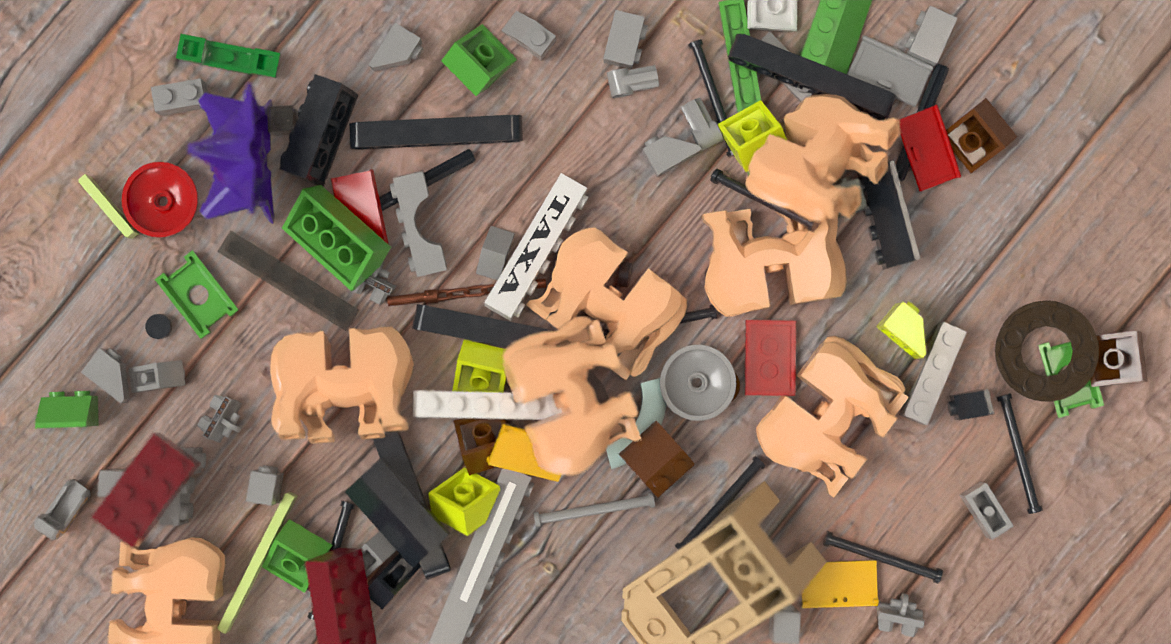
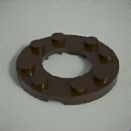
[995,300,1099,402]

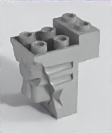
[98,446,206,526]

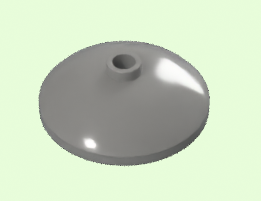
[660,345,736,421]

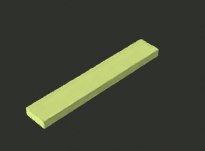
[218,492,298,634]

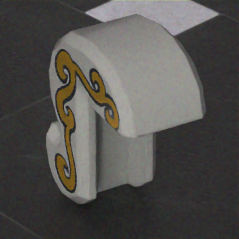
[34,479,91,540]

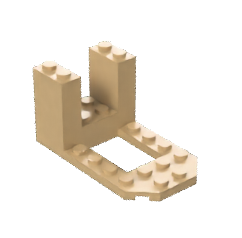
[621,481,826,644]

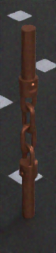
[387,278,547,307]

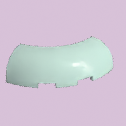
[606,378,666,469]

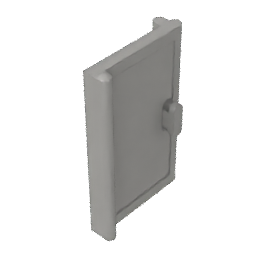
[847,36,934,107]

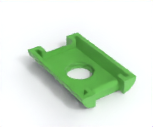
[155,250,239,339]
[1038,342,1104,418]

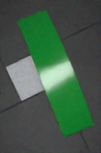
[176,34,281,78]

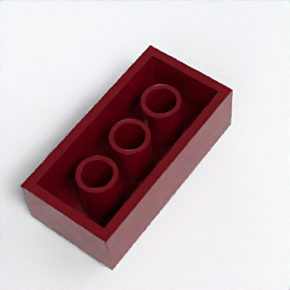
[91,433,201,549]
[305,548,377,644]

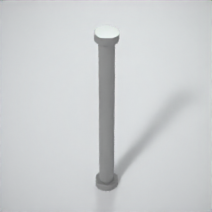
[533,492,655,527]

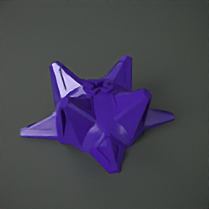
[188,82,275,224]

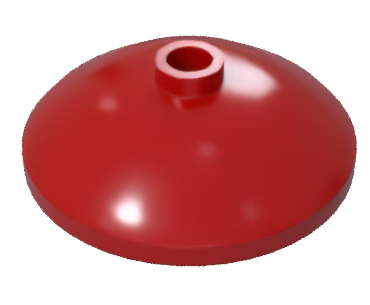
[122,162,198,238]

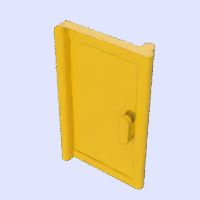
[487,424,562,482]
[801,560,879,608]

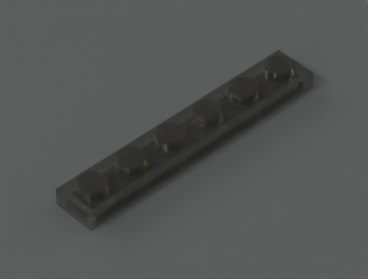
[217,230,360,331]

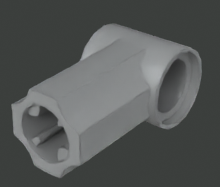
[607,65,659,98]
[681,97,724,152]

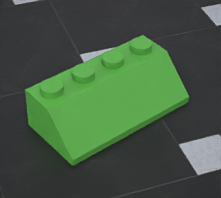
[800,0,872,74]
[282,185,391,291]

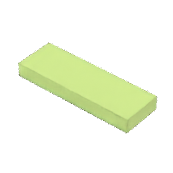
[78,174,139,239]

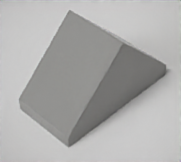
[476,226,515,280]

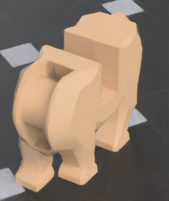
[746,94,900,221]
[702,209,847,317]
[526,227,687,381]
[503,317,641,475]
[270,327,414,444]
[756,336,909,498]
[108,537,225,644]

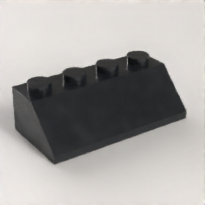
[279,74,359,187]
[855,160,920,270]
[345,458,451,568]

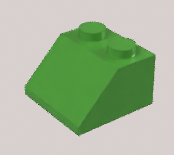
[441,24,517,96]
[35,391,99,428]
[262,519,332,593]

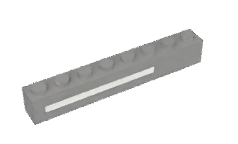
[429,468,535,644]

